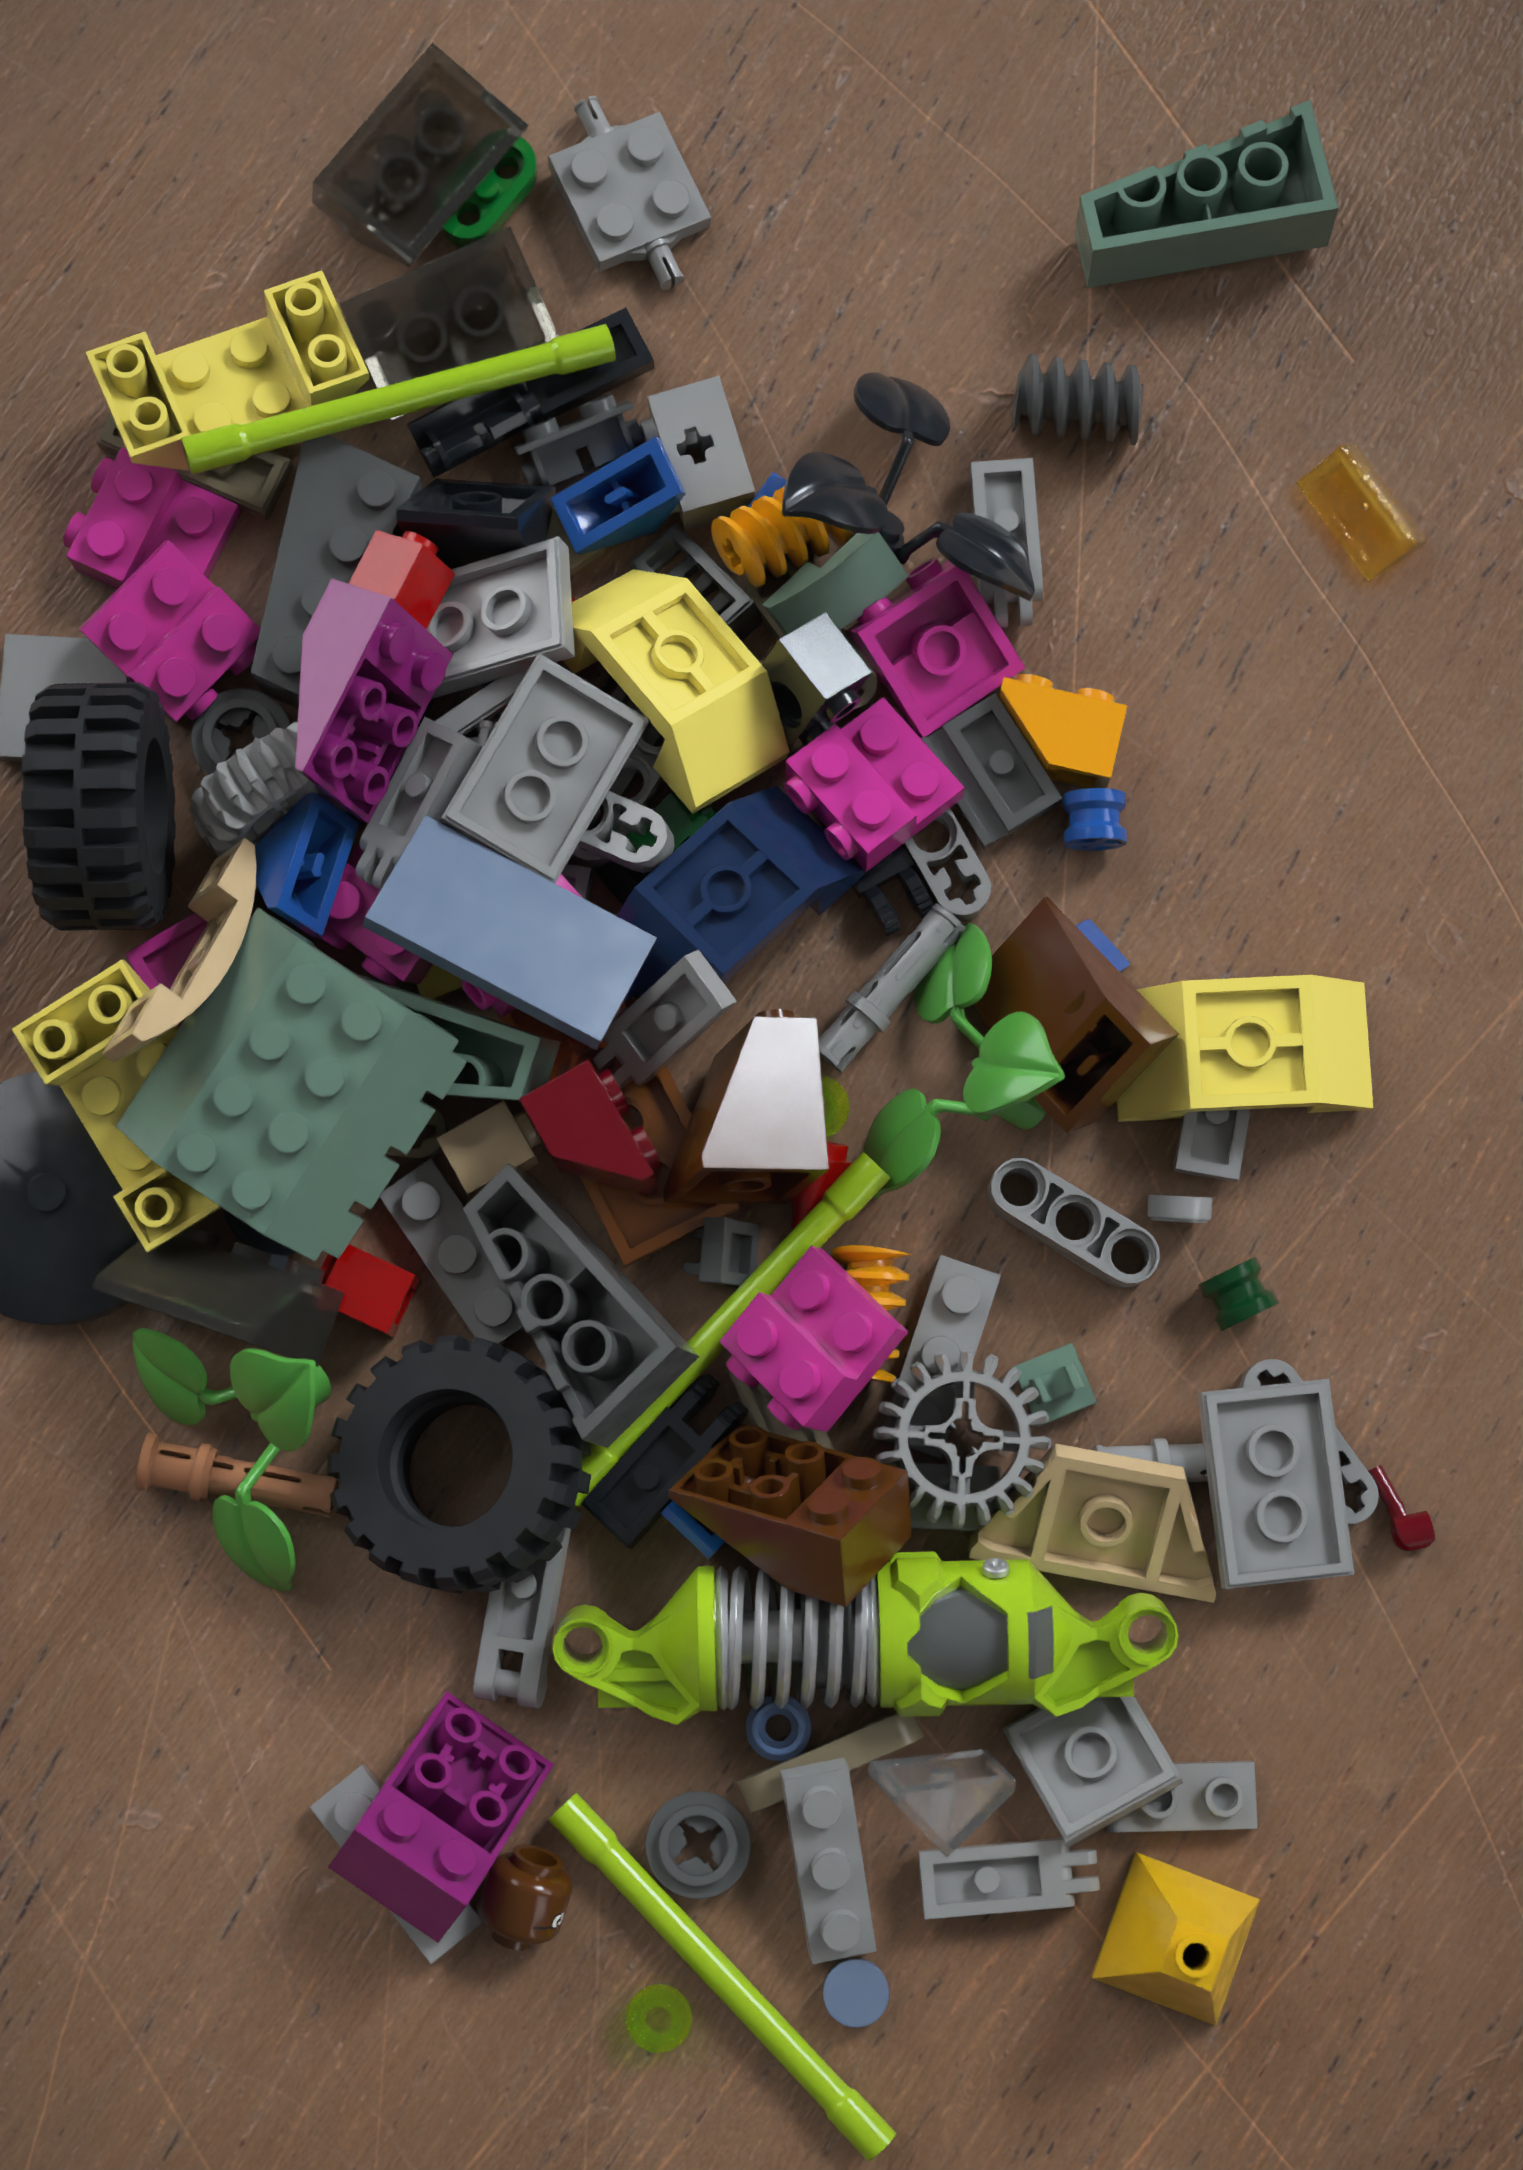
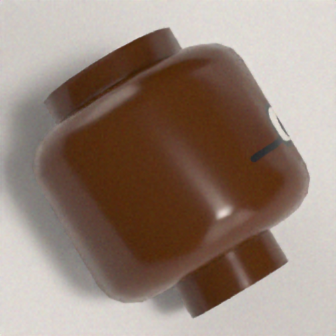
[478,1845,572,1951]

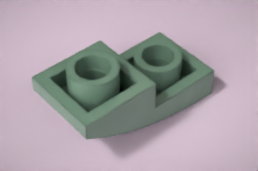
[763,532,909,636]

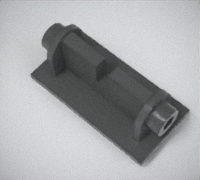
[511,394,645,486]

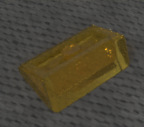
[1296,443,1427,581]

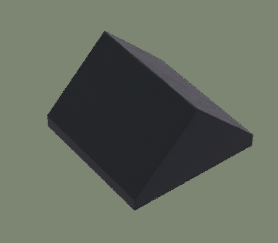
[396,478,555,569]

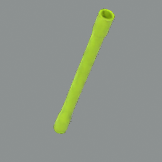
[181,324,616,475]
[575,1152,891,1507]
[548,1792,896,2162]

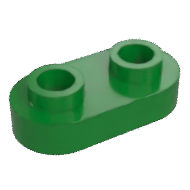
[436,133,538,248]

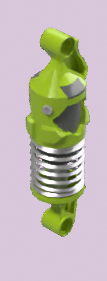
[552,1552,1179,1725]

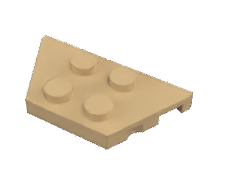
[968,1443,1216,1603]

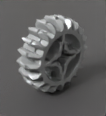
[189,722,326,857]
[873,1349,1051,1528]

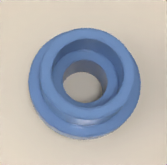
[746,1695,811,1761]

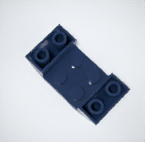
[616,786,865,1000]

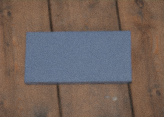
[362,815,657,1050]

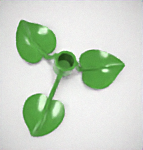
[864,923,1065,1200]
[132,1328,331,1592]

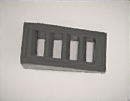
[629,523,762,641]

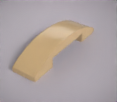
[103,838,256,1062]

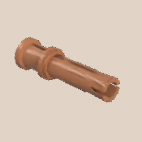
[135,1433,338,1518]

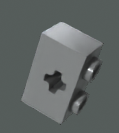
[640,376,755,531]

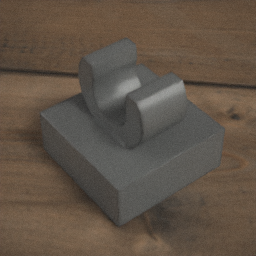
[683,1217,760,1288]

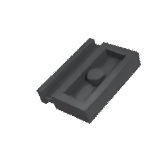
[921,693,1062,850]

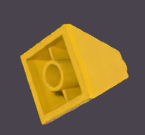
[1091,1852,1260,2026]

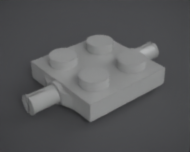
[548,96,711,291]

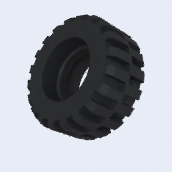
[21,682,176,931]
[327,1335,591,1594]

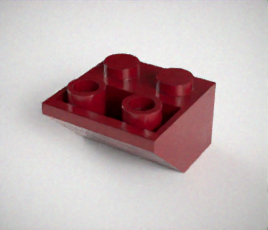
[519,1059,662,1195]

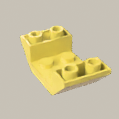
[86,270,369,471]
[563,569,790,814]
[12,960,222,1252]
[1116,975,1373,1122]

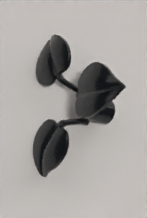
[782,372,1035,602]

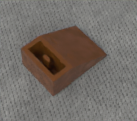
[975,897,1179,1134]
[669,1424,912,1607]

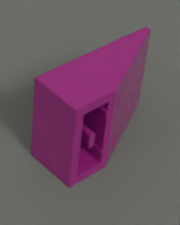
[295,579,453,823]
[328,1691,554,1943]

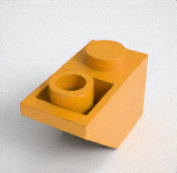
[999,674,1127,788]

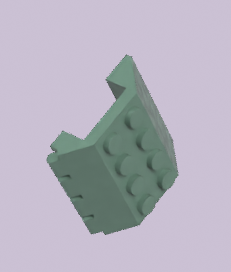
[116,908,468,1261]

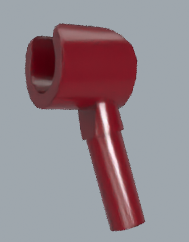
[1368,1465,1435,1551]

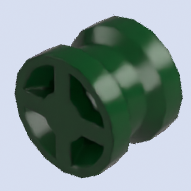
[1198,1257,1279,1331]

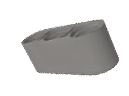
[987,1158,1160,1289]

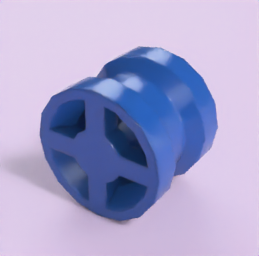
[1063,788,1127,851]

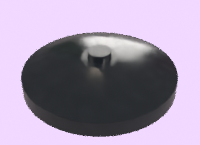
[0,1071,180,1326]

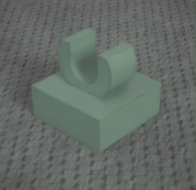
[1012,1343,1097,1428]

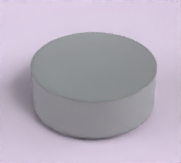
[1147,1194,1213,1223]

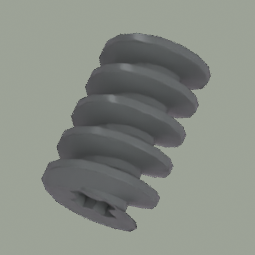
[1012,354,1144,446]

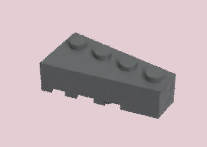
[251,435,423,709]
[463,1163,699,1448]

